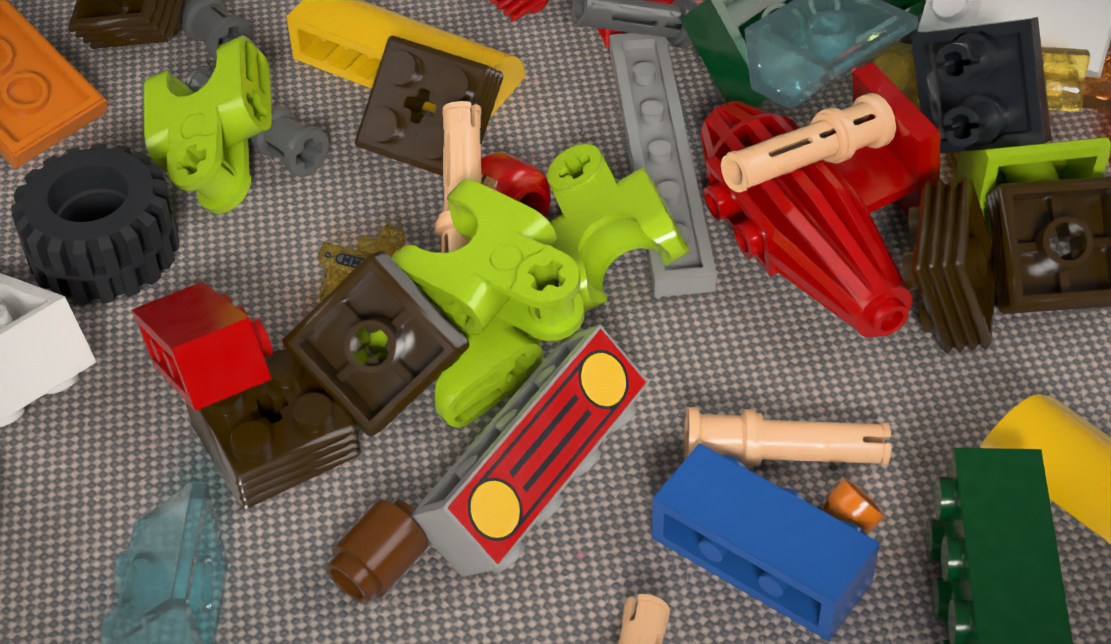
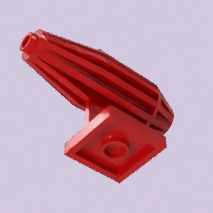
[700,62,940,338]

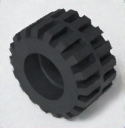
[11,144,180,304]

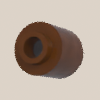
[326,500,429,604]

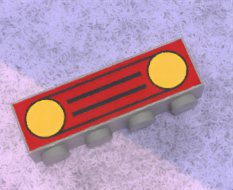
[409,324,649,577]

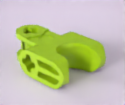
[144,35,272,214]
[547,144,691,314]
[392,179,585,341]
[369,316,543,428]

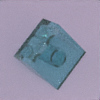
[745,0,918,110]
[102,482,229,644]

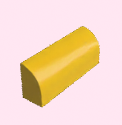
[286,0,526,118]
[979,394,1111,544]

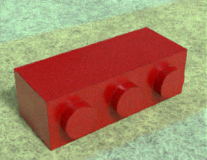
[131,281,273,411]

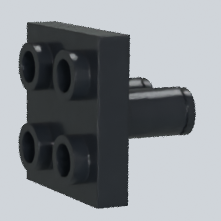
[911,17,1052,153]

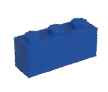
[652,443,880,641]

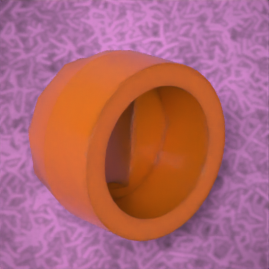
[824,478,886,534]

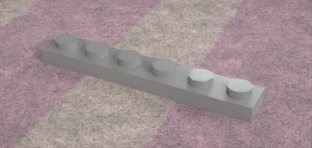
[610,33,717,297]

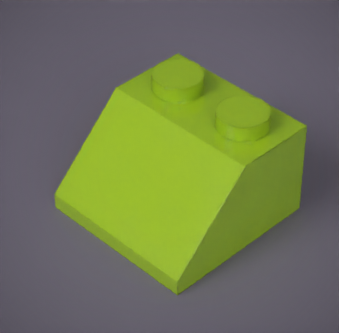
[954,137,1111,237]

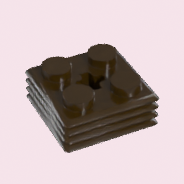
[68,0,184,49]
[355,36,503,176]
[903,176,996,354]
[987,176,1111,314]
[283,251,470,437]
[185,349,361,509]

